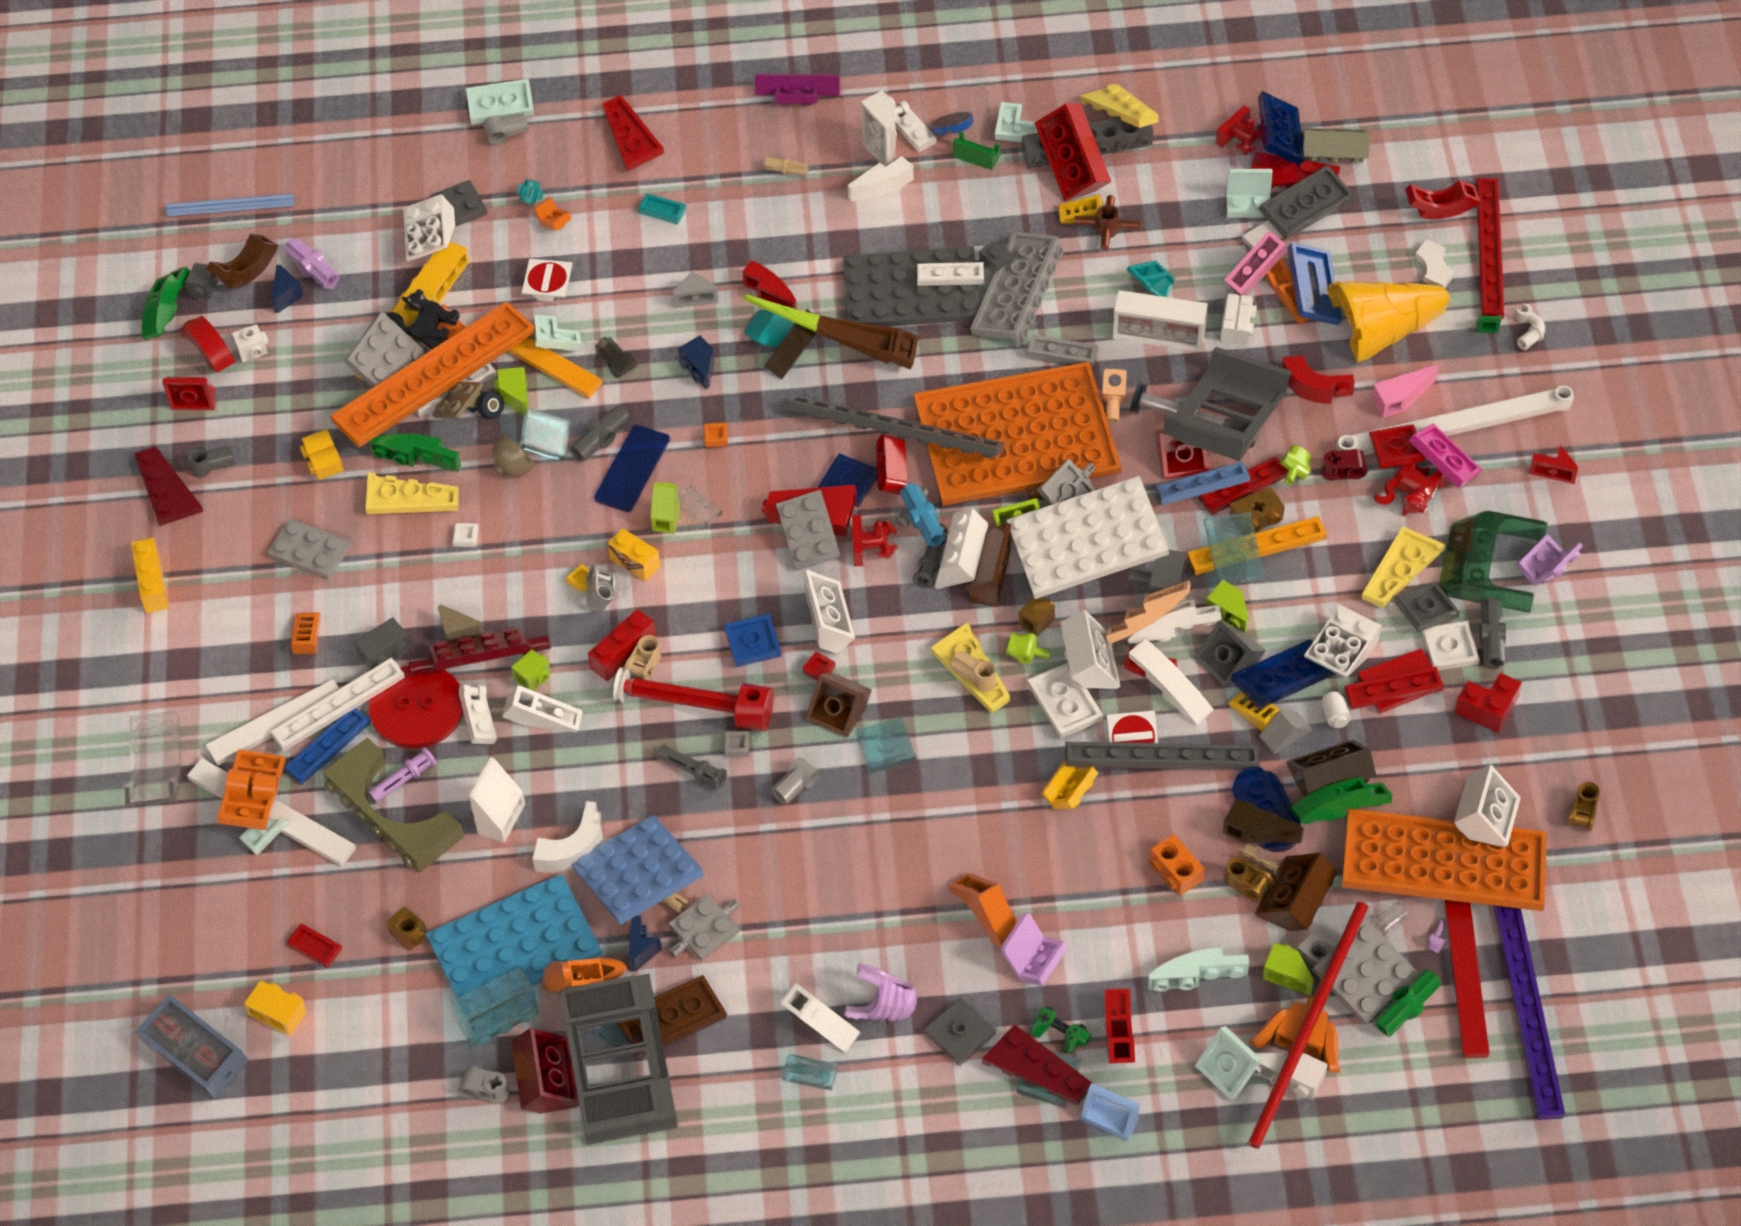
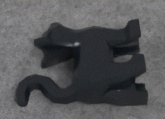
[386,289,460,349]

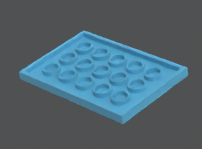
[426,874,603,1016]

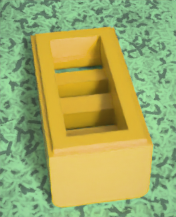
[1058,194,1104,224]
[1229,688,1281,731]

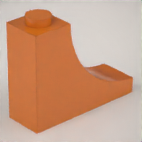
[948,872,1017,947]

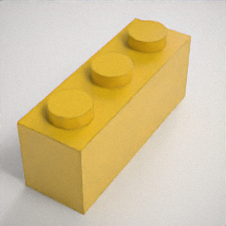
[131,537,169,613]

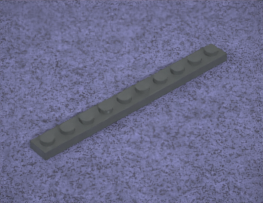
[785,395,1005,458]

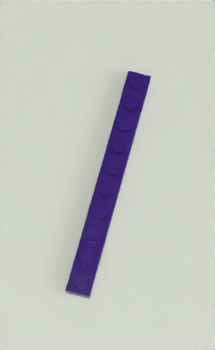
[1493,905,1565,1120]

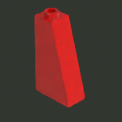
[762,485,857,537]

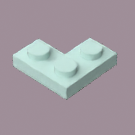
[995,102,1038,142]
[533,314,581,351]

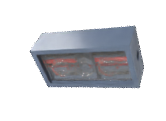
[135,994,249,1099]

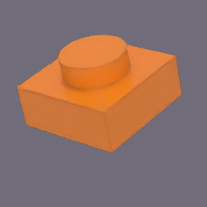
[704,423,728,447]

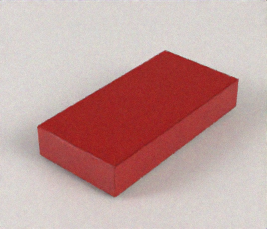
[287,923,342,968]

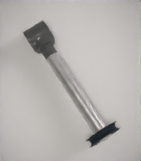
[1130,381,1260,448]

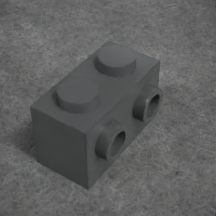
[354,617,412,670]

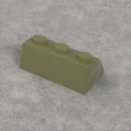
[1302,128,1370,162]

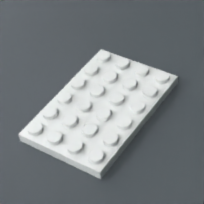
[1007,476,1169,599]

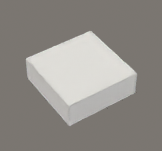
[453,523,479,547]

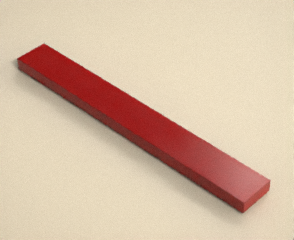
[1476,178,1505,319]
[1444,900,1490,1058]

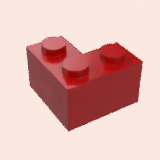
[1455,673,1522,733]

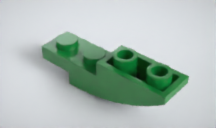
[142,266,190,341]
[369,434,461,472]
[1291,777,1393,824]

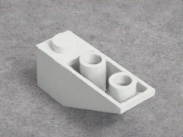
[781,983,861,1053]
[1252,1053,1328,1100]

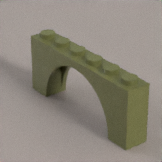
[323,737,464,873]

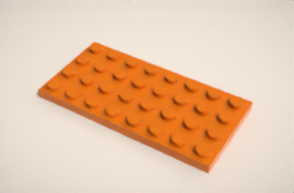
[1342,809,1547,911]

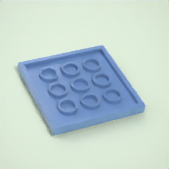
[572,814,704,925]

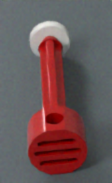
[613,667,774,732]

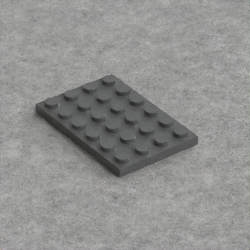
[843,246,980,327]

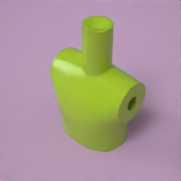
[1280,445,1311,485]
[1005,632,1051,664]

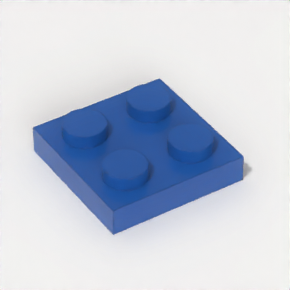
[724,613,782,667]

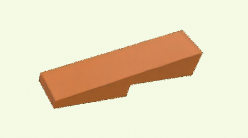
[1264,257,1311,325]

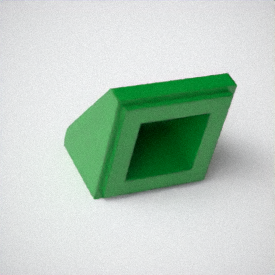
[1475,316,1501,333]

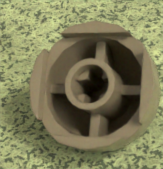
[492,433,536,477]

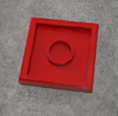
[1369,424,1425,469]

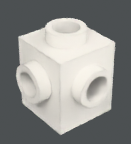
[232,324,269,362]

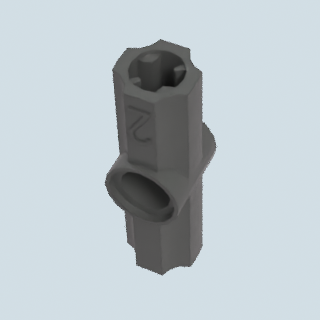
[570,405,631,462]
[1480,598,1506,669]

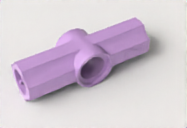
[284,238,340,289]

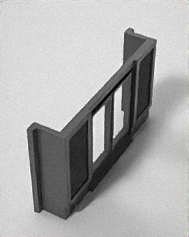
[1163,347,1292,461]
[560,973,678,1145]

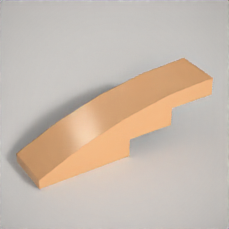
[1106,580,1191,644]

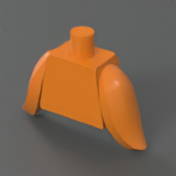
[541,958,627,993]
[1249,997,1340,1073]

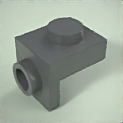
[979,240,1013,271]

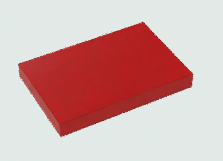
[1357,648,1444,714]

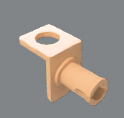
[1102,369,1127,423]

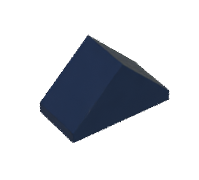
[271,265,303,313]

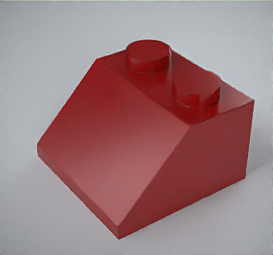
[1155,429,1209,479]

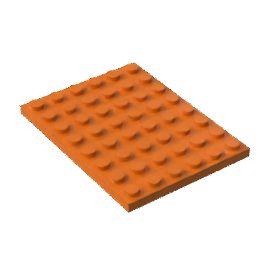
[914,362,1122,506]

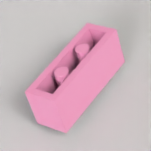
[1224,230,1287,296]

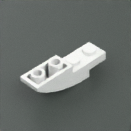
[1128,599,1222,645]

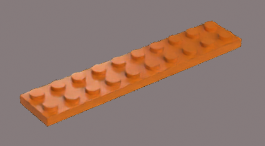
[330,301,535,448]

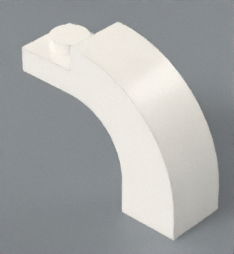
[533,801,603,873]

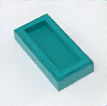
[638,193,687,225]

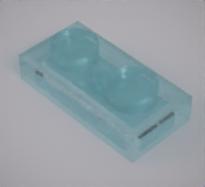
[782,1053,838,1091]

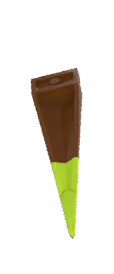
[743,294,919,369]

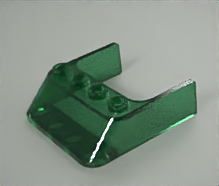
[1439,511,1548,613]

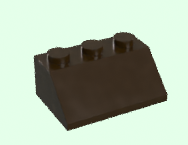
[1286,740,1377,796]

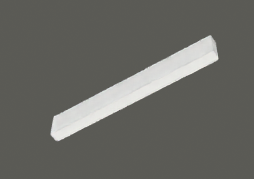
[270,657,405,752]
[206,679,339,766]

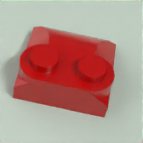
[162,377,216,411]

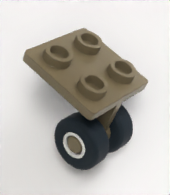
[432,382,504,419]

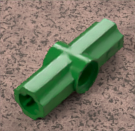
[1374,968,1441,1037]

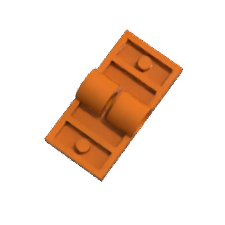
[217,749,286,830]

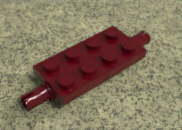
[408,627,551,676]

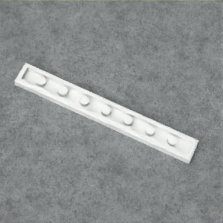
[187,758,356,867]

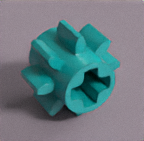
[516,179,544,204]

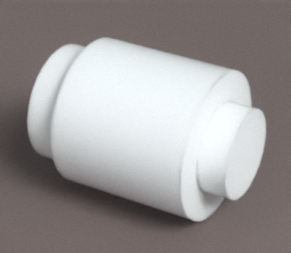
[1321,692,1351,728]

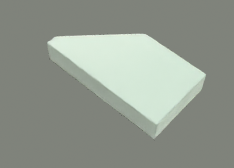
[239,818,289,855]

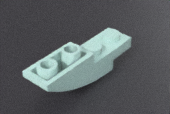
[1148,947,1249,992]

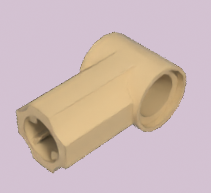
[950,651,997,692]

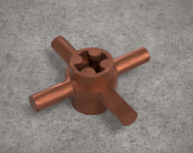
[1074,195,1141,251]

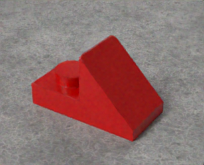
[1529,445,1578,484]

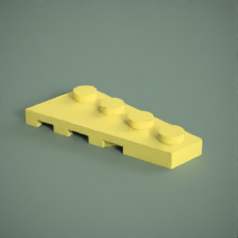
[1080,84,1159,128]
[366,472,459,514]
[1362,526,1445,608]
[931,622,1010,714]

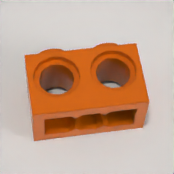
[1149,834,1205,896]

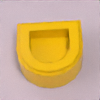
[566,564,589,591]

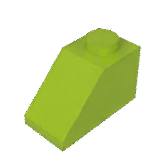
[494,367,529,416]
[1263,942,1314,996]

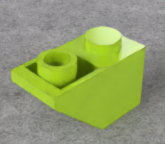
[650,482,680,534]
[1206,580,1249,633]

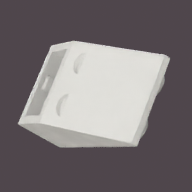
[403,194,455,262]
[1304,604,1381,678]
[468,757,525,843]

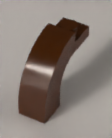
[207,233,279,289]

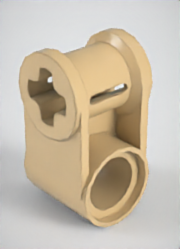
[624,635,661,680]

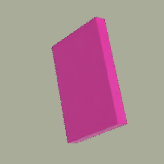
[1409,424,1483,488]

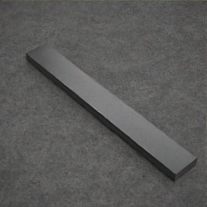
[1065,741,1260,770]

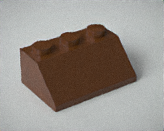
[966,523,1011,607]
[1255,853,1338,931]

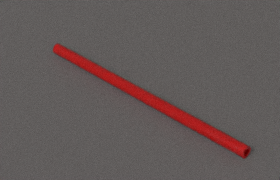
[1248,902,1369,1149]

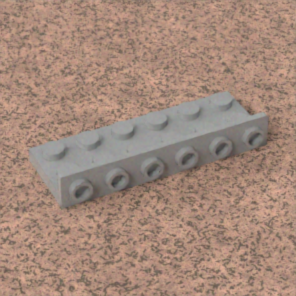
[970,231,1063,348]

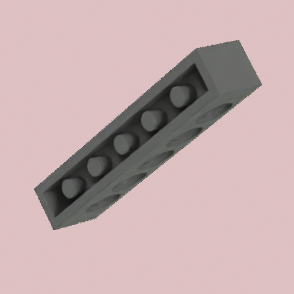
[1022,117,1153,169]

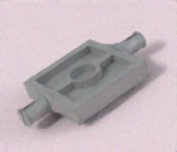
[1037,459,1096,506]
[669,894,740,962]

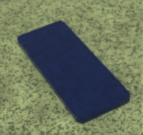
[594,425,670,513]

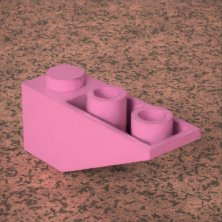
[1372,365,1438,418]

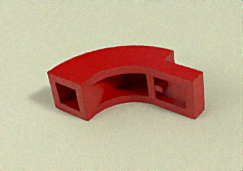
[1405,180,1481,219]
[179,315,236,373]
[1281,356,1355,404]
[1104,988,1135,1064]

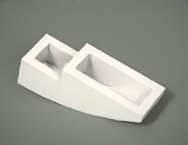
[848,156,914,202]

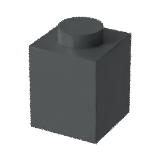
[185,263,219,300]

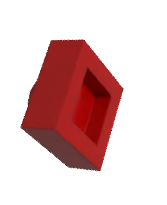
[802,651,836,681]

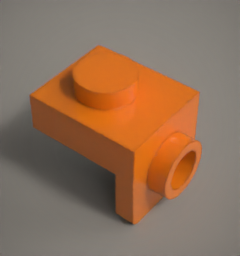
[534,197,572,231]

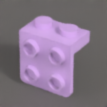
[1515,534,1583,586]
[1001,913,1067,986]

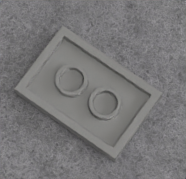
[776,490,841,571]
[267,518,351,580]

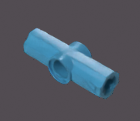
[900,483,946,547]

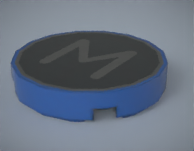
[931,112,974,135]

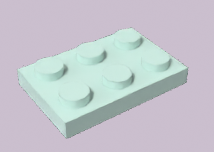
[466,79,534,125]

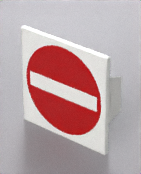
[522,259,573,302]
[1107,710,1158,743]

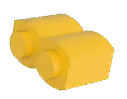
[300,429,344,480]

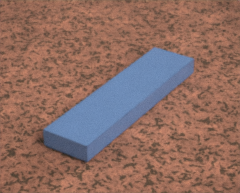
[1155,461,1250,505]

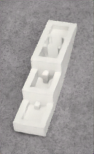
[1129,639,1213,726]

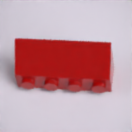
[1034,103,1111,201]

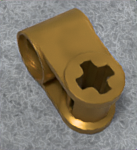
[1567,781,1600,831]
[1224,857,1274,902]

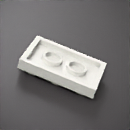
[1028,663,1103,739]

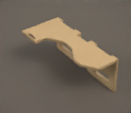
[1238,843,1280,876]

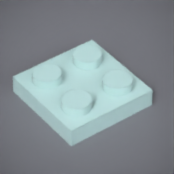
[1195,1026,1262,1100]

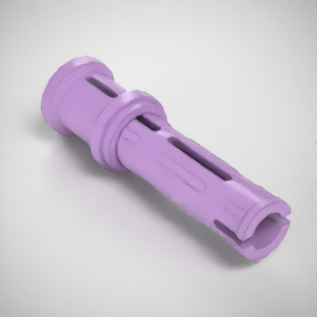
[367,747,437,804]

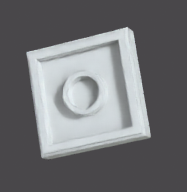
[1421,621,1480,670]

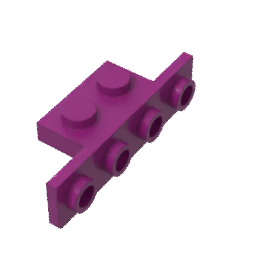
[755,73,840,106]

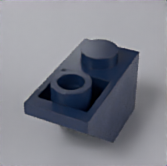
[678,335,715,389]

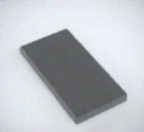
[1259,165,1355,240]

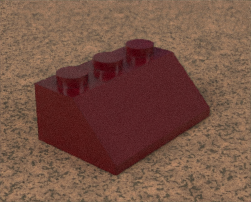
[511,1028,579,1114]

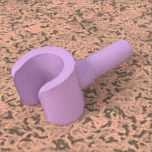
[1427,920,1445,953]

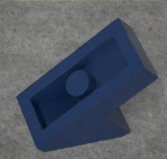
[629,915,662,971]

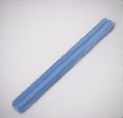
[166,194,295,217]

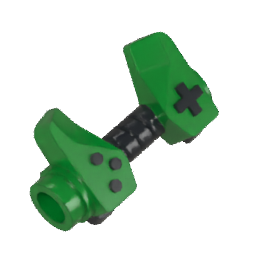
[1031,1006,1092,1054]

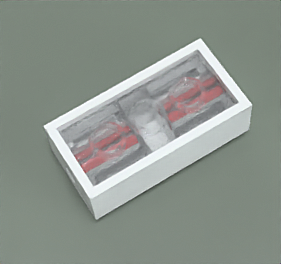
[1113,290,1208,352]

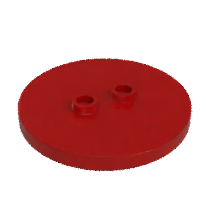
[369,666,464,749]

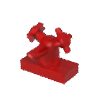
[1216,105,1268,156]
[852,515,898,567]

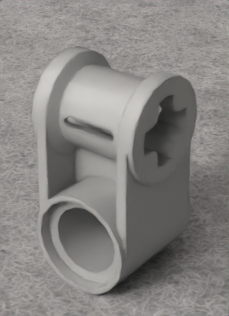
[586,565,616,612]
[458,1066,510,1105]

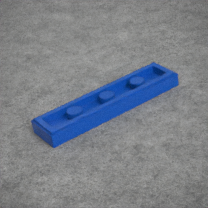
[284,708,371,785]

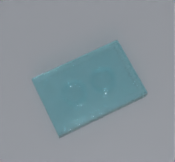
[1204,512,1265,585]

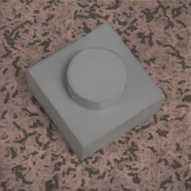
[725,731,750,757]

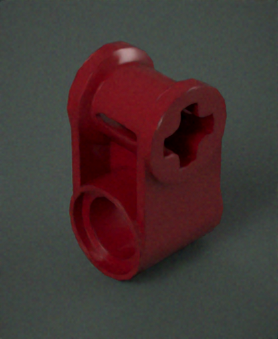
[1321,449,1368,481]

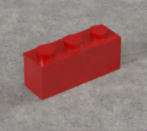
[588,609,656,681]

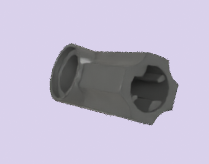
[188,445,235,478]

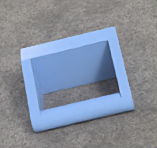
[1081,1083,1140,1141]

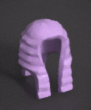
[844,962,917,1022]

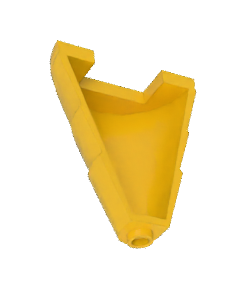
[1326,281,1450,362]

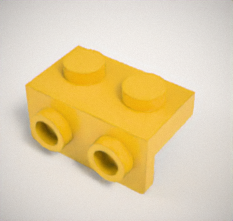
[1041,760,1098,810]

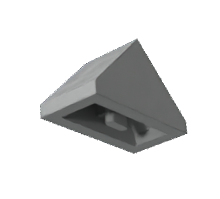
[673,272,718,308]
[1259,711,1312,755]

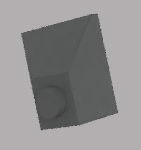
[1194,620,1266,687]

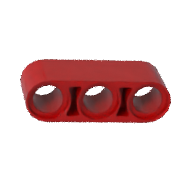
[876,434,907,496]

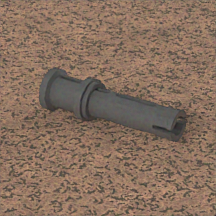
[913,523,947,588]
[656,745,727,790]

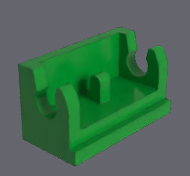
[953,132,1001,170]

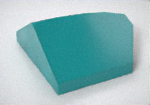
[1126,261,1175,297]
[744,310,795,348]

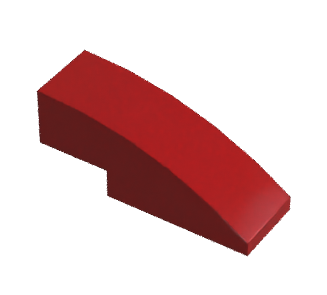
[742,260,797,309]

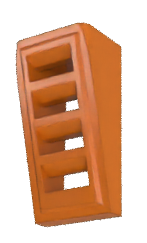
[291,612,320,654]

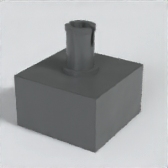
[1128,549,1186,594]

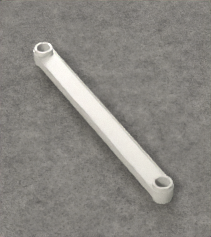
[1336,386,1574,455]

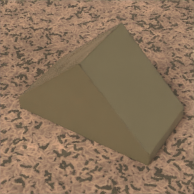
[438,604,483,642]

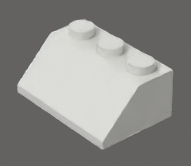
[861,90,897,167]
[934,508,988,589]
[803,570,855,654]
[1061,610,1121,689]
[1454,765,1521,847]

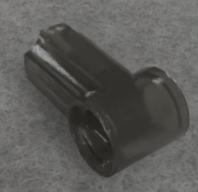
[595,337,637,379]

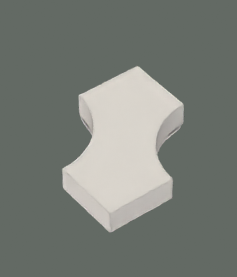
[1415,239,1455,289]

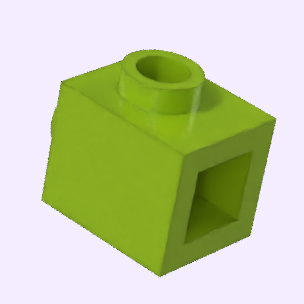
[512,649,551,691]

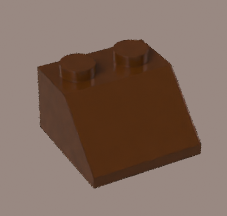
[805,671,872,737]

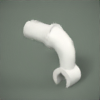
[1516,303,1545,351]

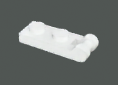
[895,100,936,152]
[459,684,497,744]

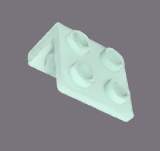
[1226,169,1272,218]

